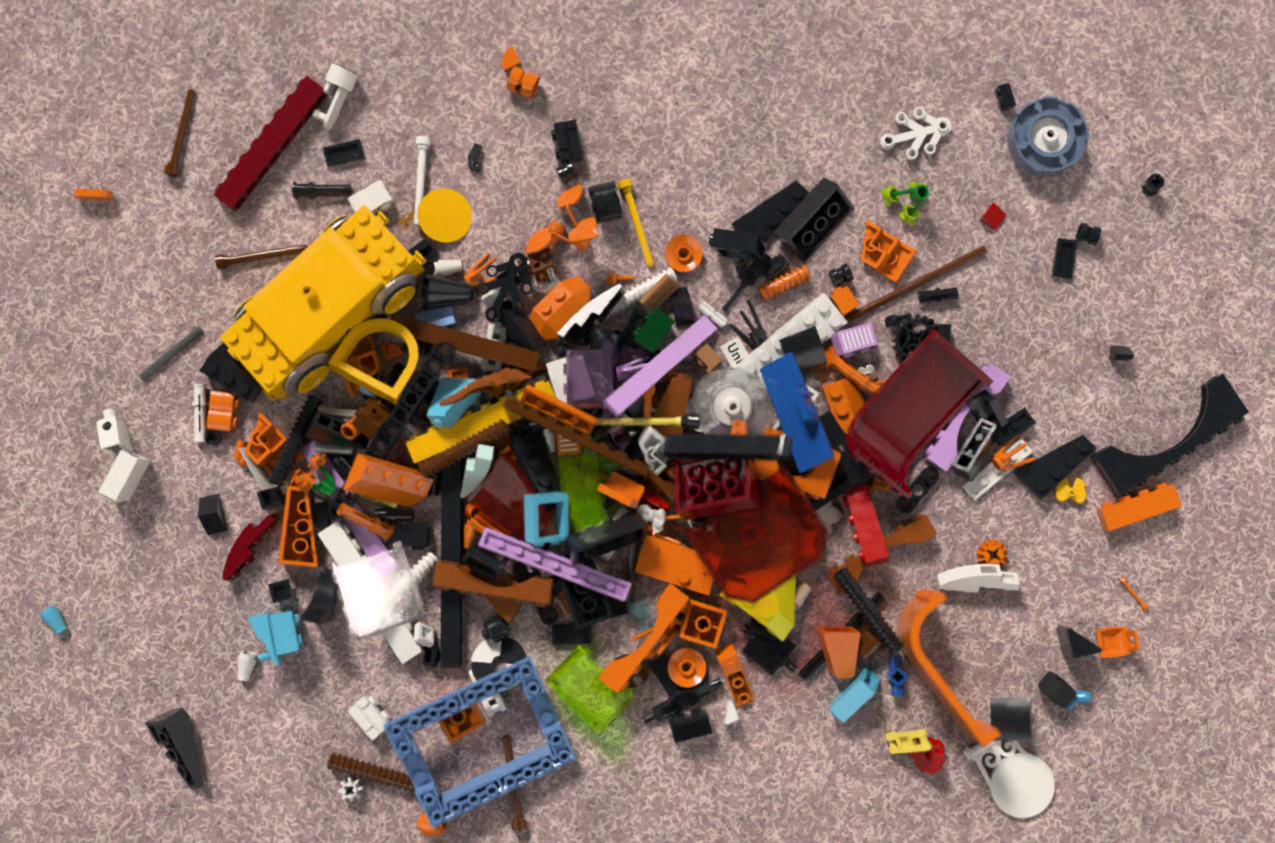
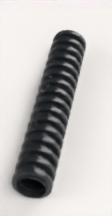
[268,395,323,486]
[833,567,903,654]

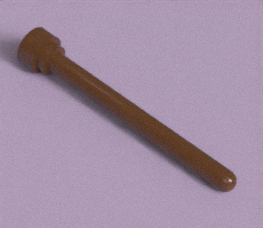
[163,89,195,177]
[215,245,308,270]
[502,735,527,831]

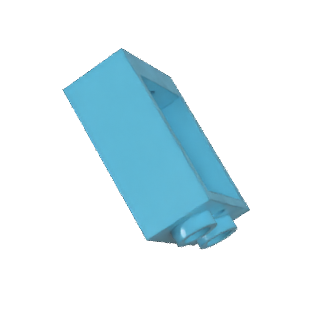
[524,492,569,547]

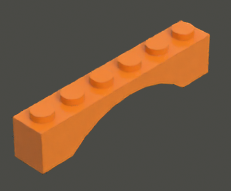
[598,583,690,693]

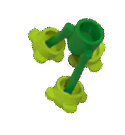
[881,181,929,226]

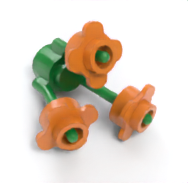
[290,453,337,499]

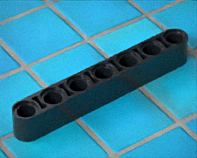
[663,434,793,461]

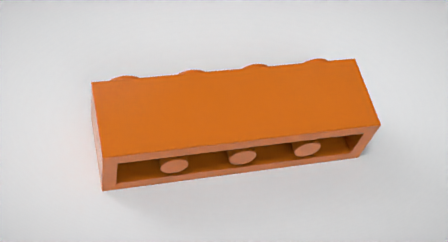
[1096,482,1182,531]

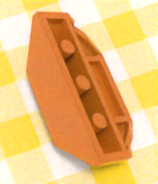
[529,276,592,340]

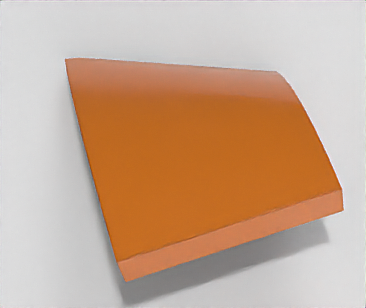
[861,220,918,284]
[344,334,381,397]
[245,413,304,476]

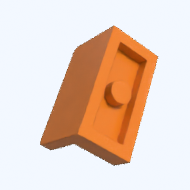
[597,471,646,509]

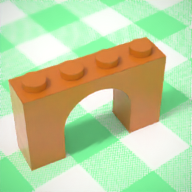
[753,426,841,500]

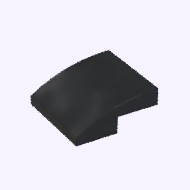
[779,326,827,373]
[990,697,1033,741]

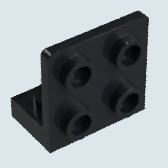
[669,708,712,743]

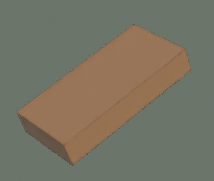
[640,273,680,311]

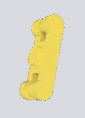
[884,728,932,754]

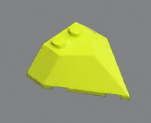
[719,556,796,642]

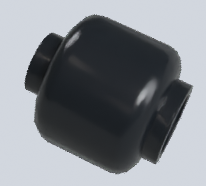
[481,615,511,644]

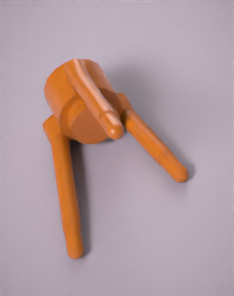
[464,253,497,288]
[991,433,1035,472]
[648,515,691,545]
[631,625,678,659]

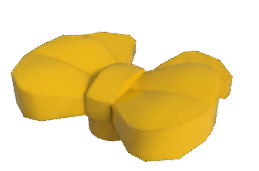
[1055,477,1086,504]

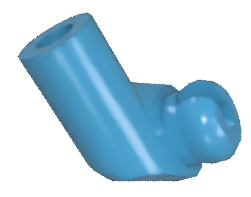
[1066,690,1092,711]

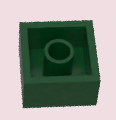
[631,308,675,356]

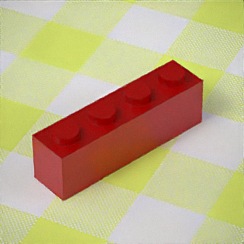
[842,484,889,568]

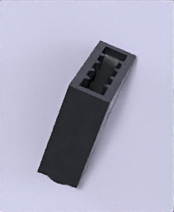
[301,569,342,624]

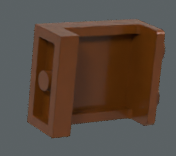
[642,469,675,508]

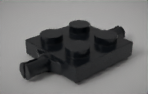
[741,624,797,676]

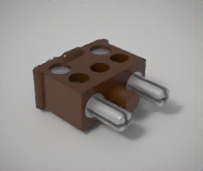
[518,248,557,289]

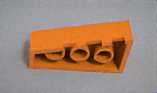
[278,486,320,567]

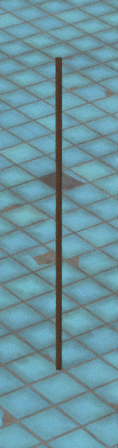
[612,246,987,440]

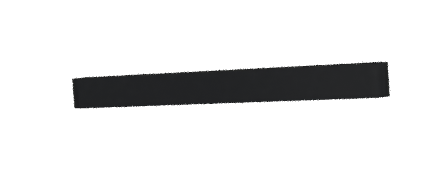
[328,341,456,520]
[440,458,463,668]

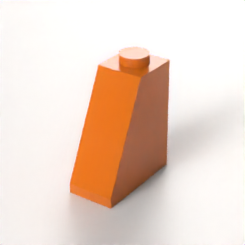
[816,626,860,680]

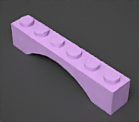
[924,363,1011,472]

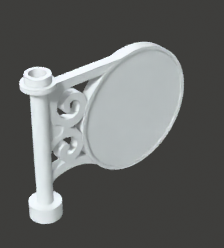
[962,725,1055,818]

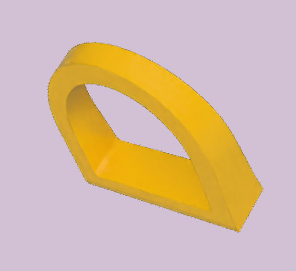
[328,318,419,405]

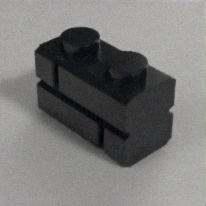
[551,120,583,164]

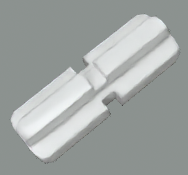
[698,301,728,328]

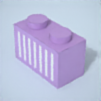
[830,322,878,358]

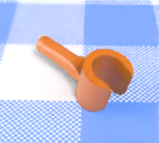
[606,273,634,286]

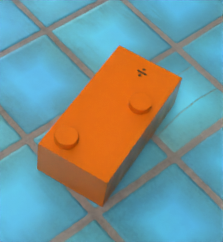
[634,535,720,595]

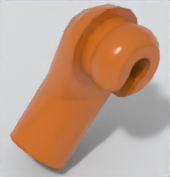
[234,440,248,468]

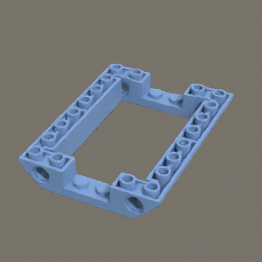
[383,656,577,828]

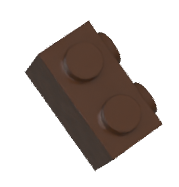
[352,396,395,439]

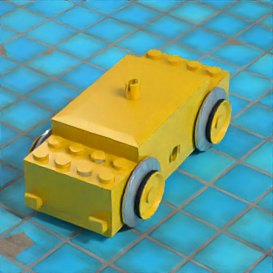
[220,205,426,402]

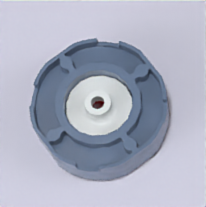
[1007,96,1089,177]

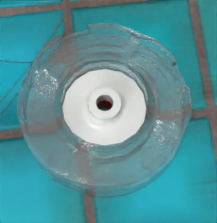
[691,366,772,435]

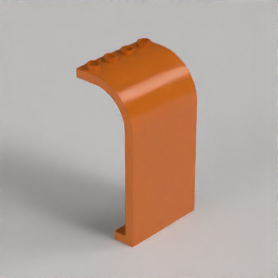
[897,589,1000,747]

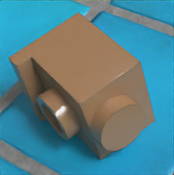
[693,344,722,375]

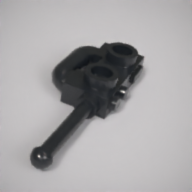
[722,253,772,311]

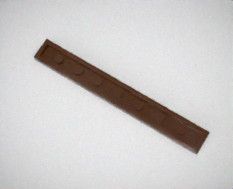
[388,313,540,372]

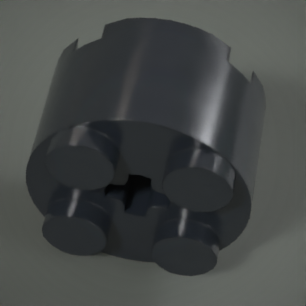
[588,181,622,224]

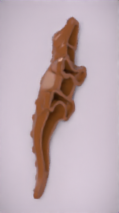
[439,363,547,406]

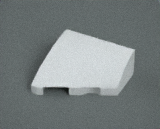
[638,425,669,475]

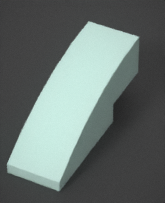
[460,444,494,498]

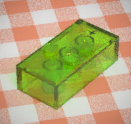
[558,454,604,535]

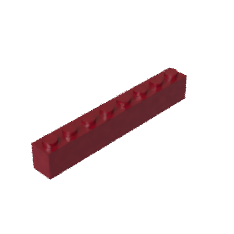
[214,76,328,212]

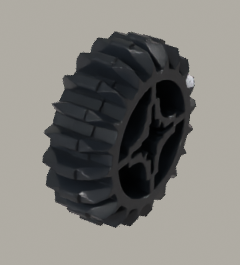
[891,314,943,362]

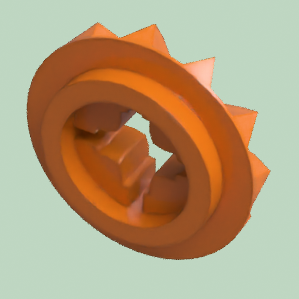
[977,540,1009,568]

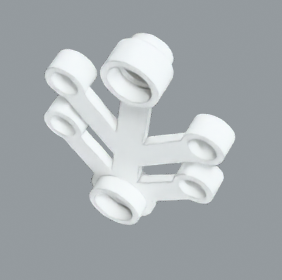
[879,107,952,160]

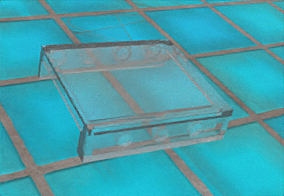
[331,541,427,641]

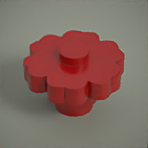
[909,736,945,775]

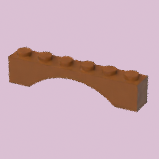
[825,513,938,595]
[433,560,555,607]

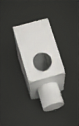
[97,409,133,457]

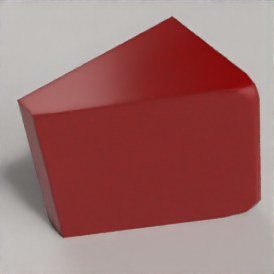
[980,202,1006,230]

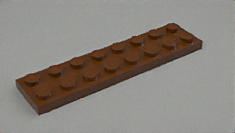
[503,398,649,476]

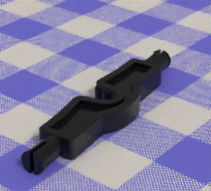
[642,677,723,724]

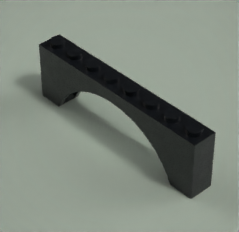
[1090,374,1249,496]

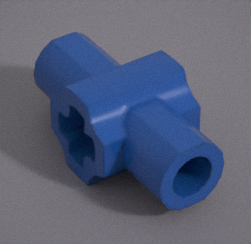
[887,656,907,696]

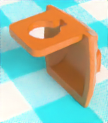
[1096,627,1140,658]

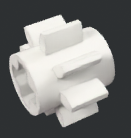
[338,776,364,802]

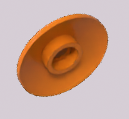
[665,234,703,272]
[667,648,706,687]

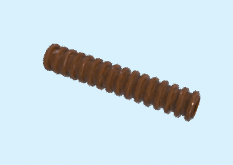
[419,419,510,479]
[327,752,415,793]

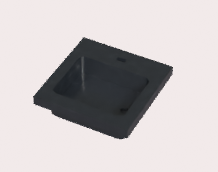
[777,410,872,517]

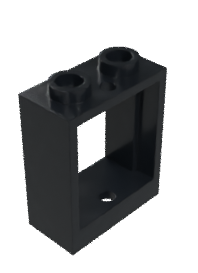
[709,228,767,263]
[462,533,520,582]

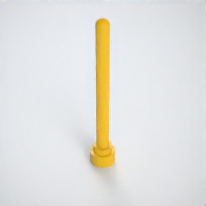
[617,178,654,267]

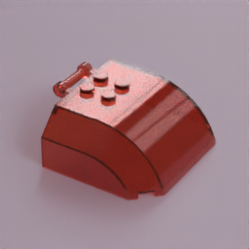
[682,462,828,604]

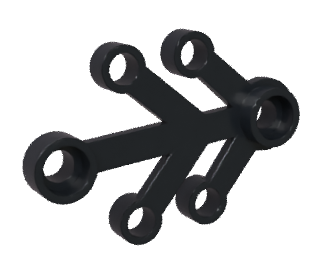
[477,253,533,322]

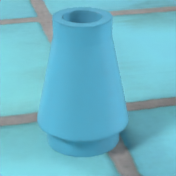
[40,605,67,634]

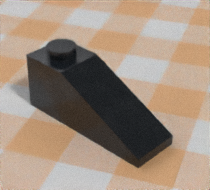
[305,410,370,449]
[951,417,998,482]

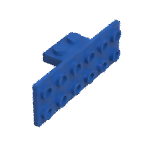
[760,352,834,473]

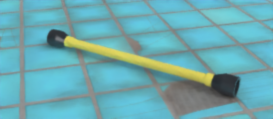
[529,414,700,429]

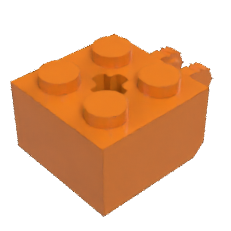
[675,598,728,649]

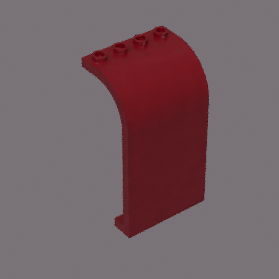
[846,329,994,499]

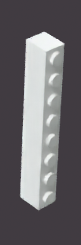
[318,521,424,664]

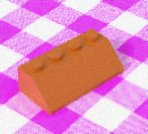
[820,378,866,451]
[343,453,434,508]

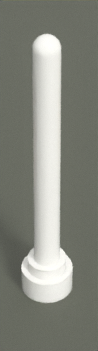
[414,136,431,227]

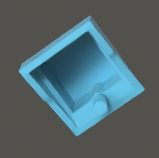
[248,611,304,665]

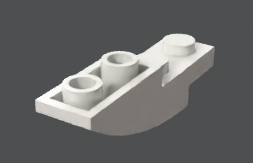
[937,564,1020,593]

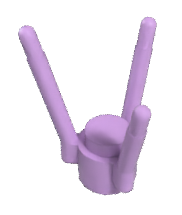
[616,356,650,383]

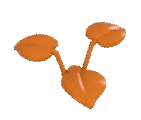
[526,184,599,256]

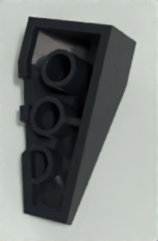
[145,708,203,789]

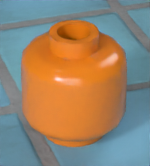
[417,812,448,837]

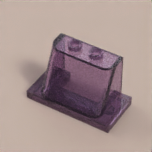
[563,339,616,419]

